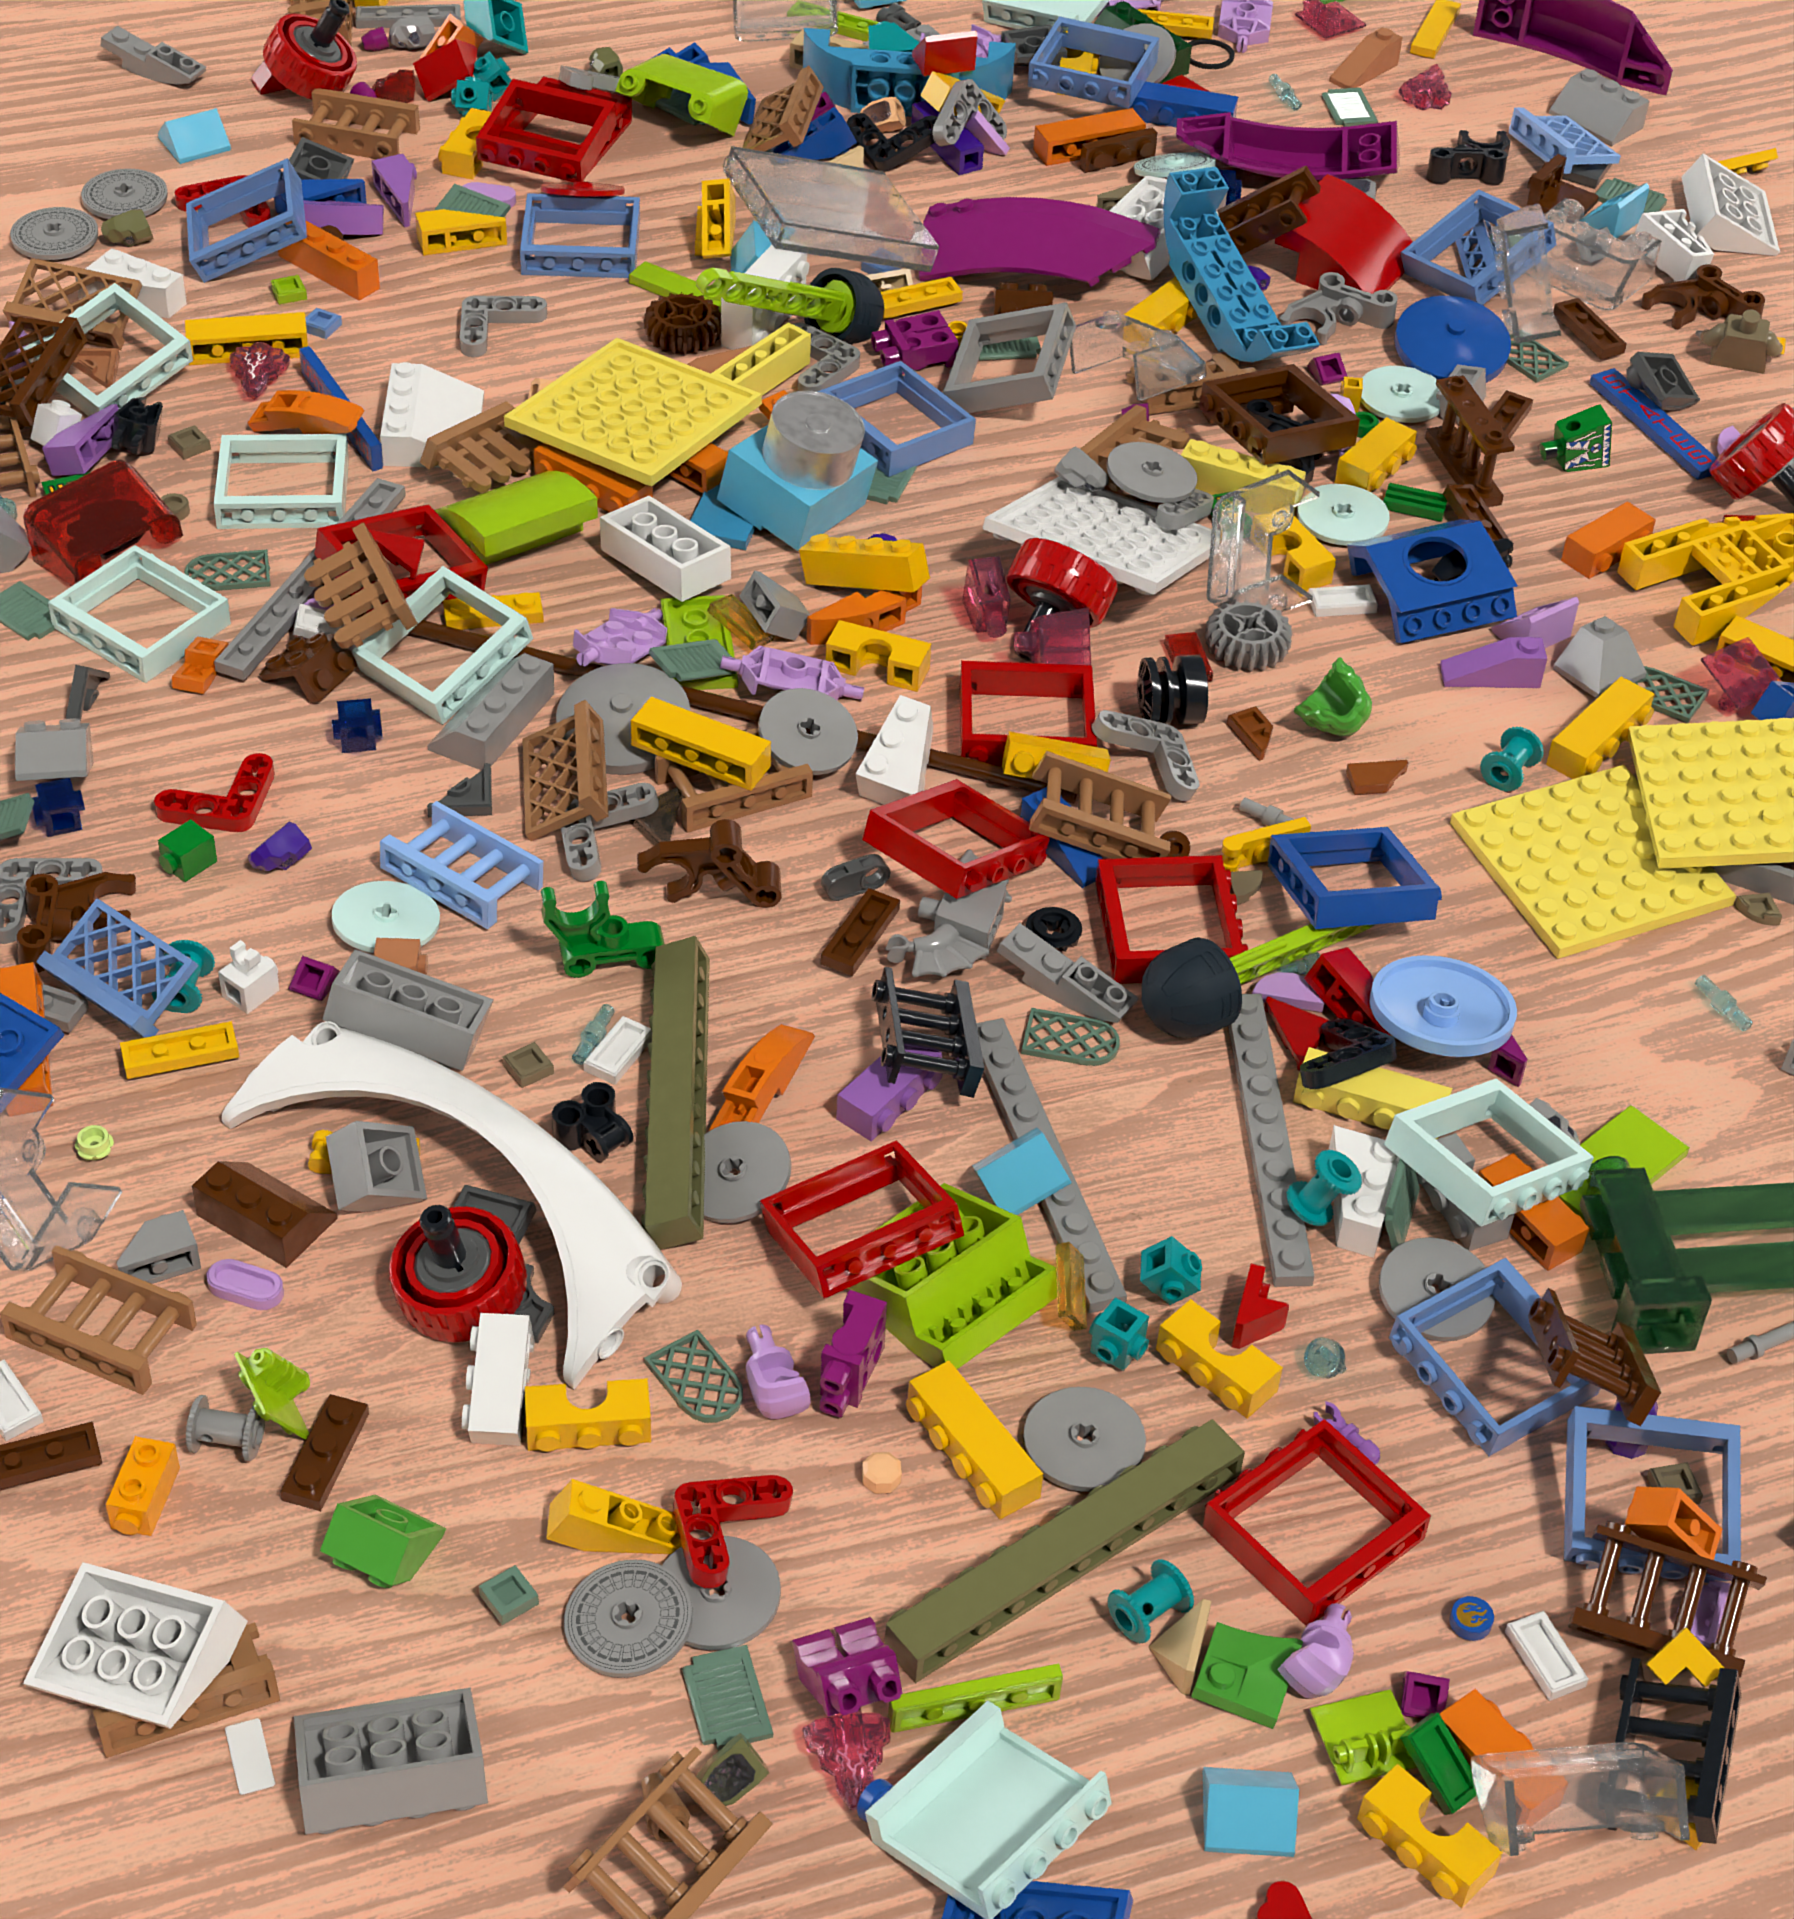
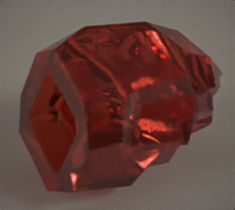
[372,69,416,103]

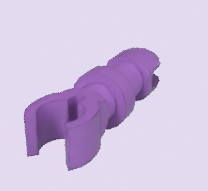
[1314,1401,1380,1464]

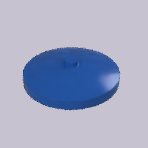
[1394,296,1511,383]

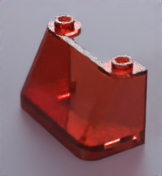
[23,460,183,586]

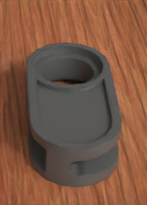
[821,854,891,901]

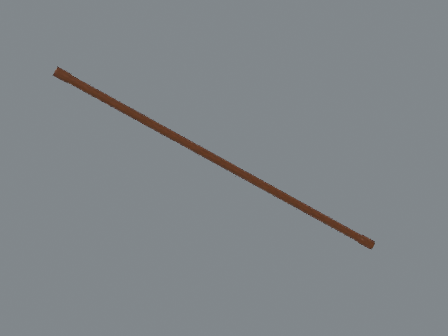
[356,612,1077,804]

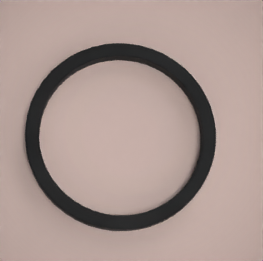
[1188,39,1234,69]

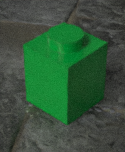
[158,819,217,882]

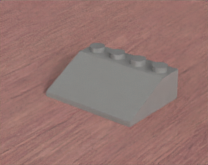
[294,1687,488,1834]

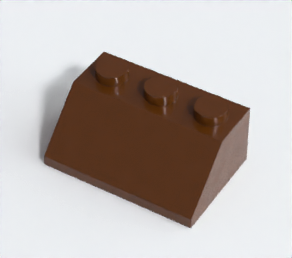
[192,1161,338,1268]

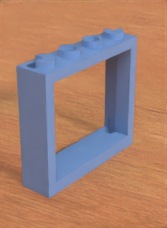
[1028,16,1160,109]
[186,158,307,283]
[1401,190,1556,305]
[520,193,640,278]
[817,361,976,477]
[1389,1258,1601,1456]
[1564,1406,1741,1583]

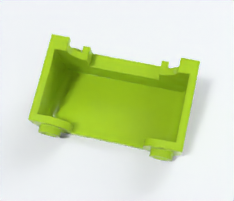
[615,54,748,136]

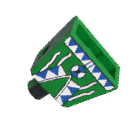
[1539,404,1612,472]

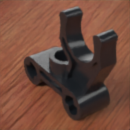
[1427,130,1511,184]
[1246,399,1323,488]

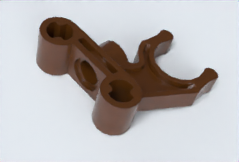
[1641,264,1765,329]
[637,819,782,908]
[17,872,136,973]

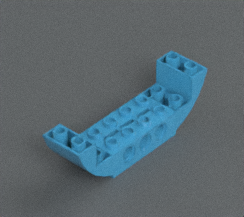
[803,28,1016,118]
[1163,167,1320,362]

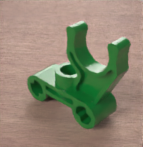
[541,881,665,978]

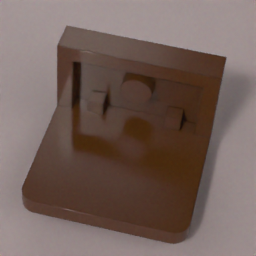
[1527,154,1599,223]
[993,282,1053,315]
[259,632,358,704]

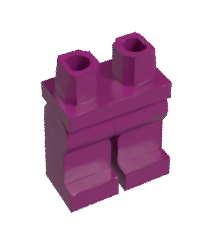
[871,310,958,374]
[819,1289,887,1418]
[792,1617,903,1716]

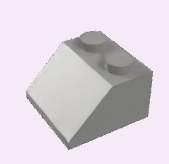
[15,718,94,781]
[326,1121,427,1212]

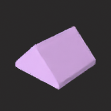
[1491,596,1579,648]

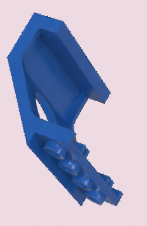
[1347,519,1518,643]

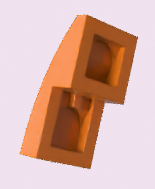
[172,636,229,694]

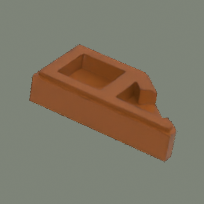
[1227,706,1273,761]
[1346,760,1408,795]

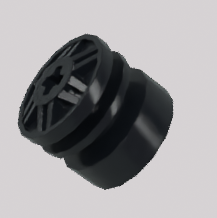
[1137,655,1208,725]

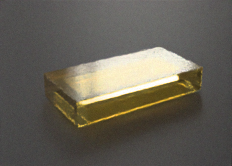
[707,594,775,650]
[1055,1242,1087,1331]

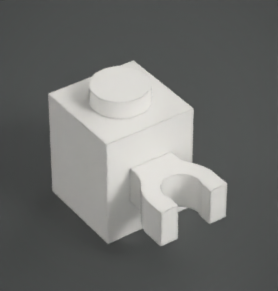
[30,400,82,446]
[218,940,280,1014]

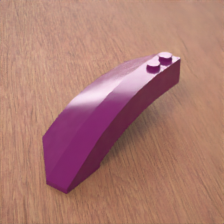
[1472,0,1673,95]
[1176,112,1400,180]
[919,197,1160,287]

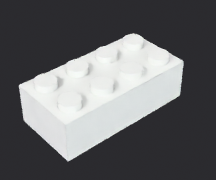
[721,240,809,350]
[600,496,731,602]

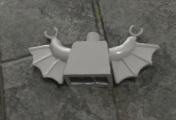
[885,849,1012,978]

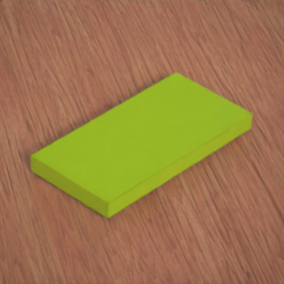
[661,595,738,690]
[1559,1105,1690,1231]

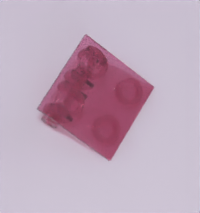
[1295,0,1366,39]
[1700,637,1783,712]

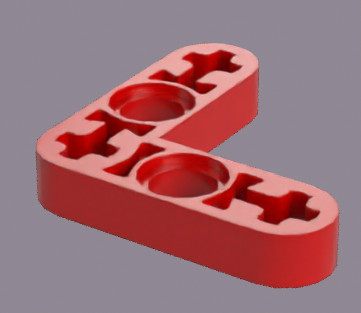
[174,175,271,228]
[154,753,275,832]
[673,1475,793,1588]

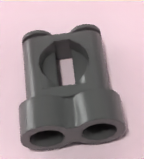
[876,2,921,31]

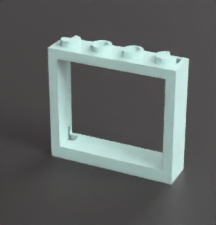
[24,283,193,416]
[214,434,349,529]
[48,545,231,683]
[352,566,533,725]
[1384,1078,1594,1227]

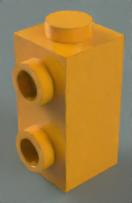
[106,1436,180,1536]

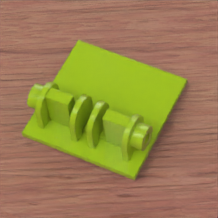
[234,1348,310,1440]
[1310,1689,1417,1786]

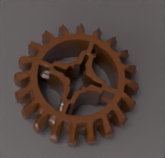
[644,292,721,355]

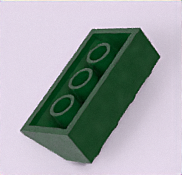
[1094,1,1192,84]

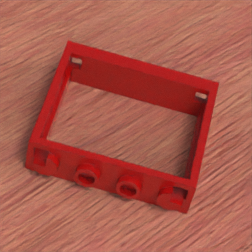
[498,76,632,175]
[476,79,617,182]
[314,504,488,613]
[959,661,1097,766]
[862,779,1050,899]
[1095,855,1248,984]
[759,1140,964,1299]
[1202,1419,1431,1626]

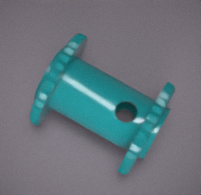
[1480,726,1544,792]
[151,940,215,1013]
[1286,1150,1362,1226]
[1107,1559,1194,1644]

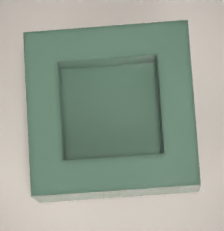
[479,1565,539,1625]

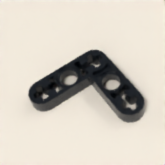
[846,113,938,172]
[1300,1018,1397,1089]

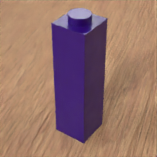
[911,101,984,175]

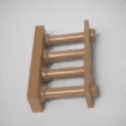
[292,88,420,159]
[0,399,40,498]
[655,727,813,833]
[1029,751,1171,859]
[0,1245,197,1395]
[563,1746,773,1919]

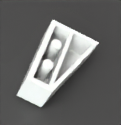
[1631,209,1714,282]
[75,248,187,318]
[855,695,933,805]
[1329,1125,1400,1258]
[462,1313,535,1446]

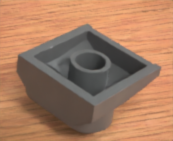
[1001,25,1067,67]
[289,137,354,180]
[1626,352,1700,411]

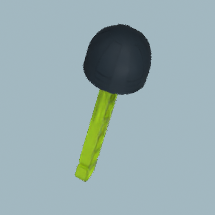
[696,268,884,344]
[1141,924,1376,1038]

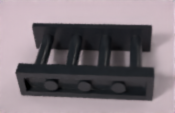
[871,967,985,1098]
[1597,1658,1742,1844]

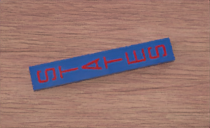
[299,346,383,471]
[1589,368,1717,480]

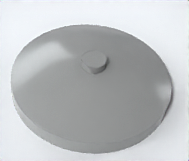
[556,663,690,775]

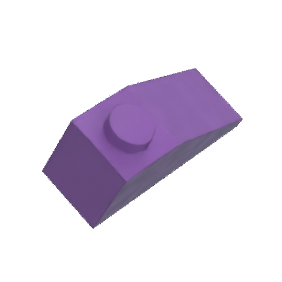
[371,153,417,227]
[42,404,119,476]
[1440,637,1547,688]

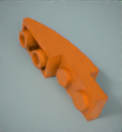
[247,390,364,434]
[806,586,922,645]
[709,1024,815,1131]

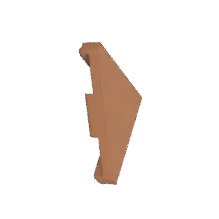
[72,348,120,388]

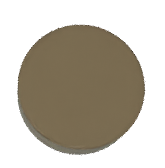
[157,493,190,522]

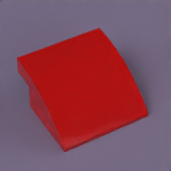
[1274,174,1413,294]

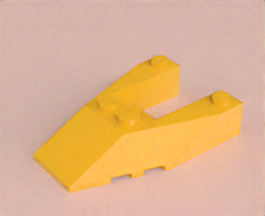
[1617,513,1794,646]

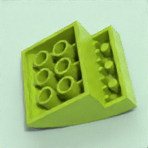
[435,471,598,565]
[848,1183,1063,1369]

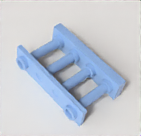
[380,801,544,929]

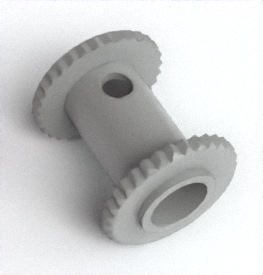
[186,1395,265,1461]

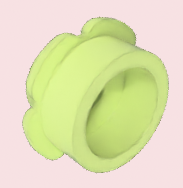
[75,1125,114,1160]

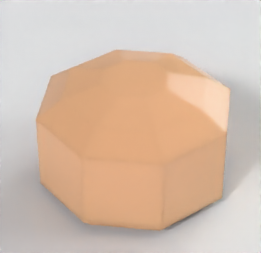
[862,1452,902,1494]

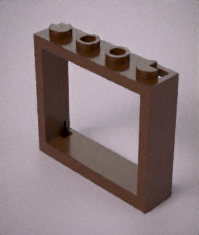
[1199,364,1360,465]

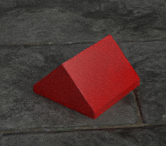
[912,31,977,76]
[413,39,478,102]

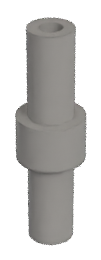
[1239,798,1294,826]

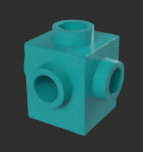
[473,51,512,101]
[451,77,493,117]
[1140,1236,1202,1305]
[1089,1297,1149,1371]

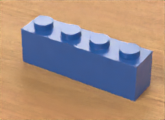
[1130,81,1238,127]

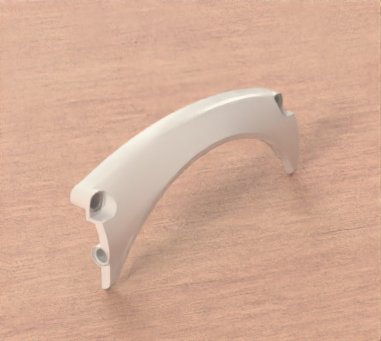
[221,1021,682,1390]

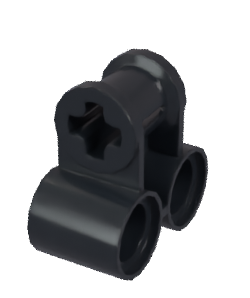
[552,1082,634,1162]

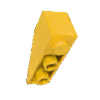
[546,1479,682,1554]

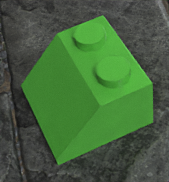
[320,1494,446,1588]

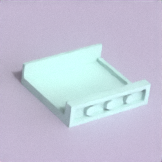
[982,0,1110,32]
[865,1701,1112,1919]

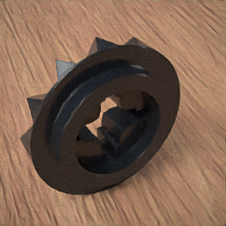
[1026,907,1082,952]

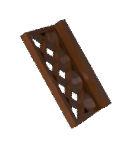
[0,316,87,427]

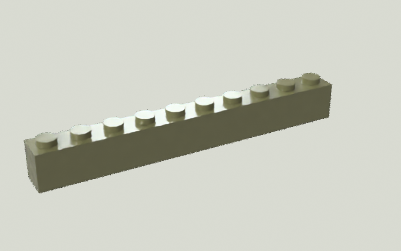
[641,936,710,1250]
[884,1419,1245,1684]

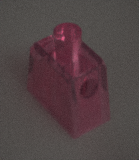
[962,556,1011,638]
[1014,608,1091,665]

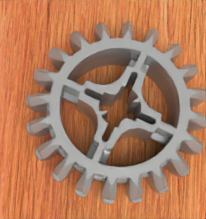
[1205,599,1292,672]

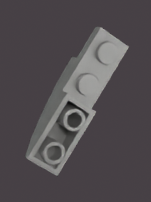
[100,26,206,84]
[997,923,1139,1023]

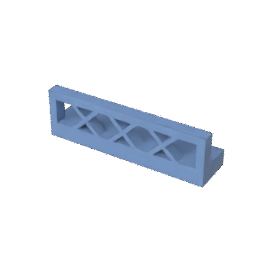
[1456,219,1514,298]

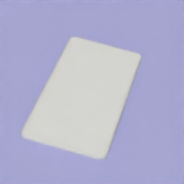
[225,1718,275,1795]

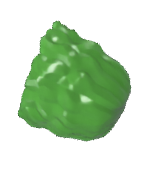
[1294,657,1372,736]

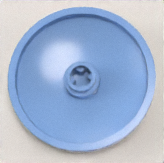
[1369,955,1517,1057]

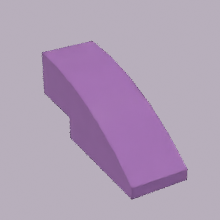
[303,200,384,235]

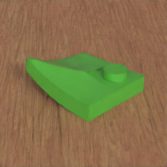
[1191,1622,1303,1729]

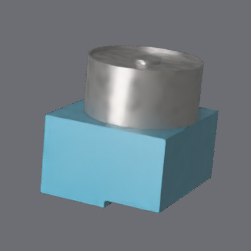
[717,391,878,551]

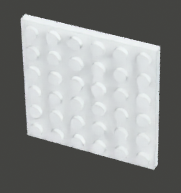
[983,477,1229,595]

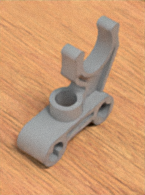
[1279,272,1398,345]

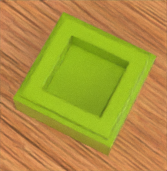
[271,275,307,305]

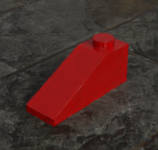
[1304,947,1391,1036]

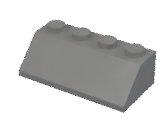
[428,653,555,770]
[322,949,493,1071]

